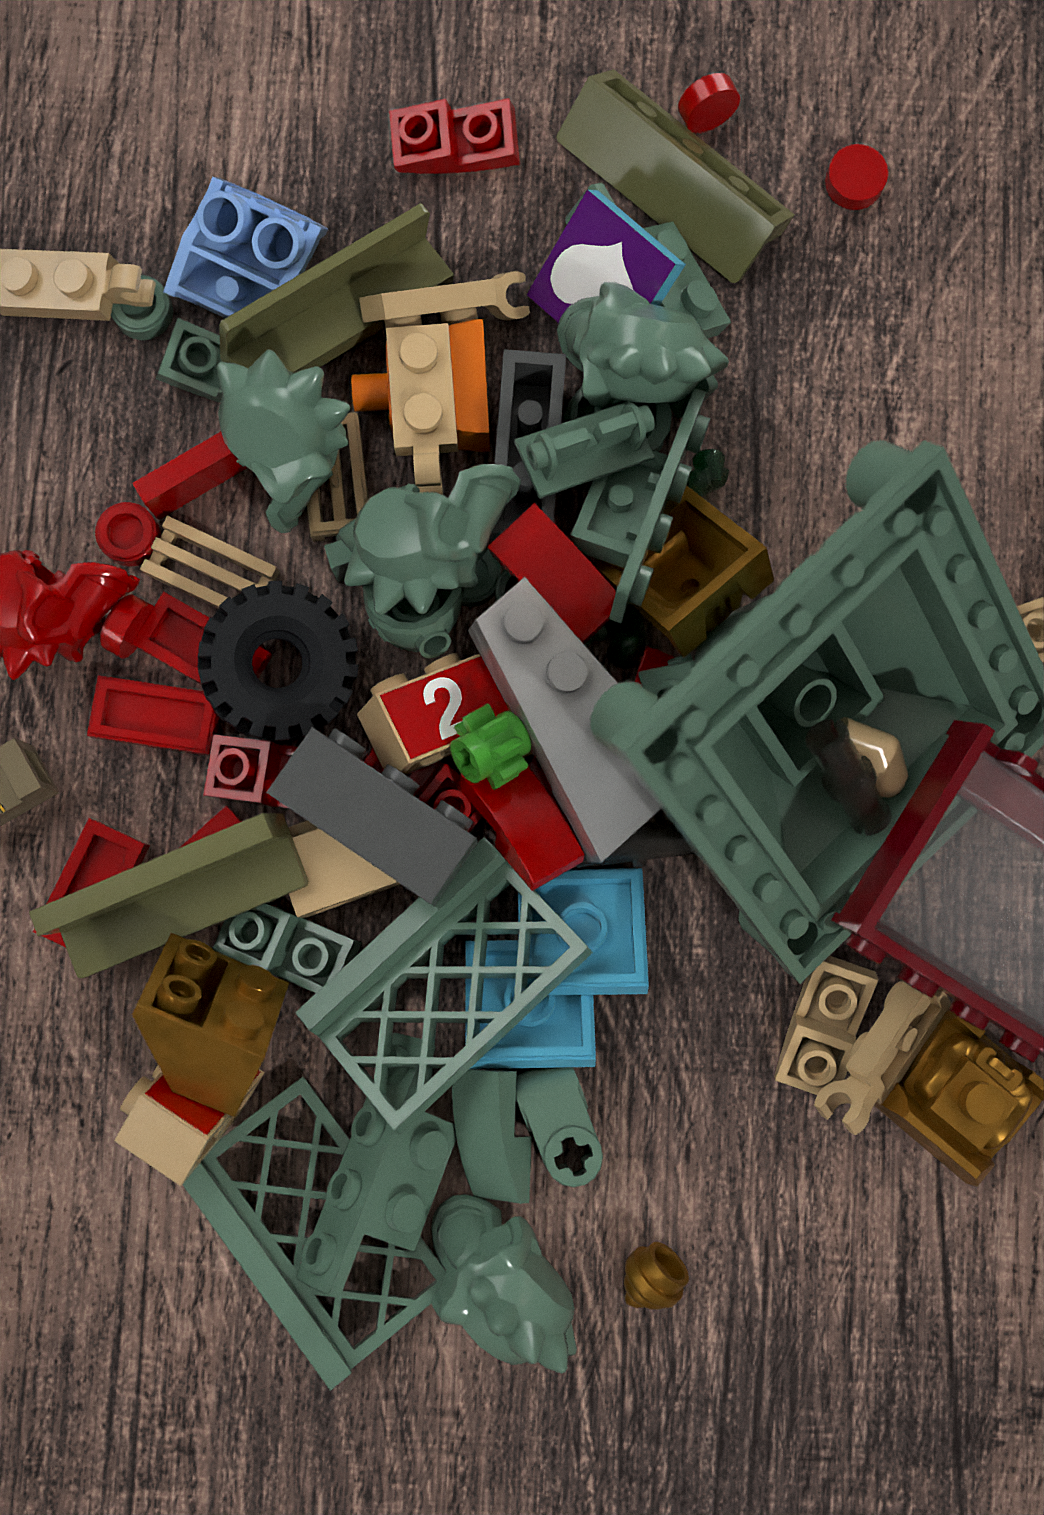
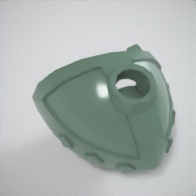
[363,585,464,658]

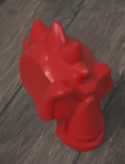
[0,550,140,680]

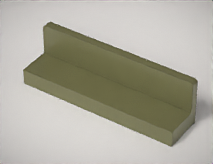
[556,69,795,283]
[219,203,454,373]
[29,813,309,978]

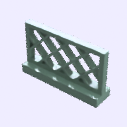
[295,837,593,1134]
[182,1077,446,1391]

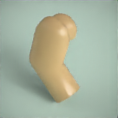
[831,717,908,798]

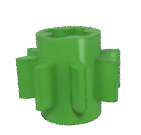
[450,704,531,790]

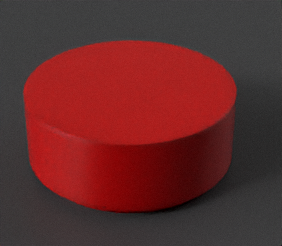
[678,73,741,133]
[825,144,888,210]
[95,502,161,567]
[100,594,154,659]

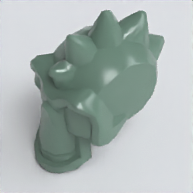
[557,282,729,407]
[217,349,350,533]
[338,464,521,615]
[431,1194,577,1374]

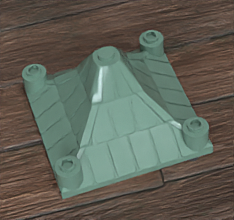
[591,440,1044,984]

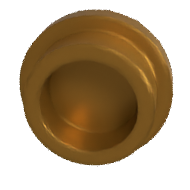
[624,1242,689,1310]

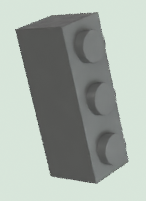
[489,349,566,544]
[266,727,478,907]

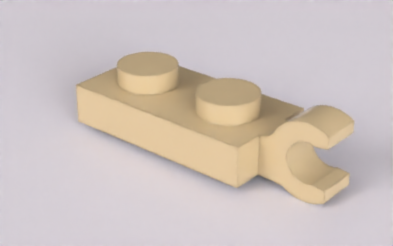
[0,249,156,321]
[359,271,530,329]
[386,323,458,495]
[814,981,951,1135]

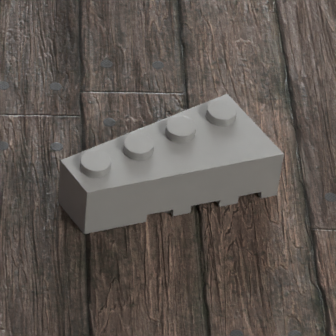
[468,577,661,863]

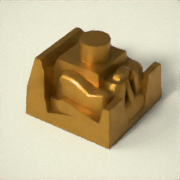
[593,486,775,658]
[874,1010,1044,1187]

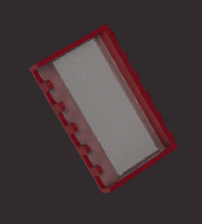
[831,720,1044,1063]

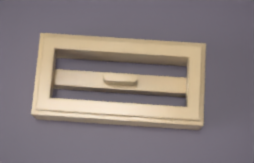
[307,412,369,542]
[140,515,280,609]

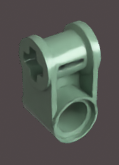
[516,1067,603,1187]

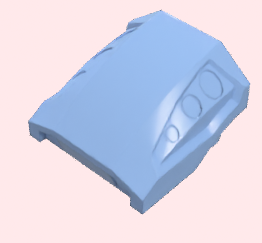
[163,177,328,318]

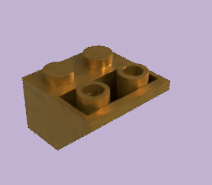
[132,932,289,1117]

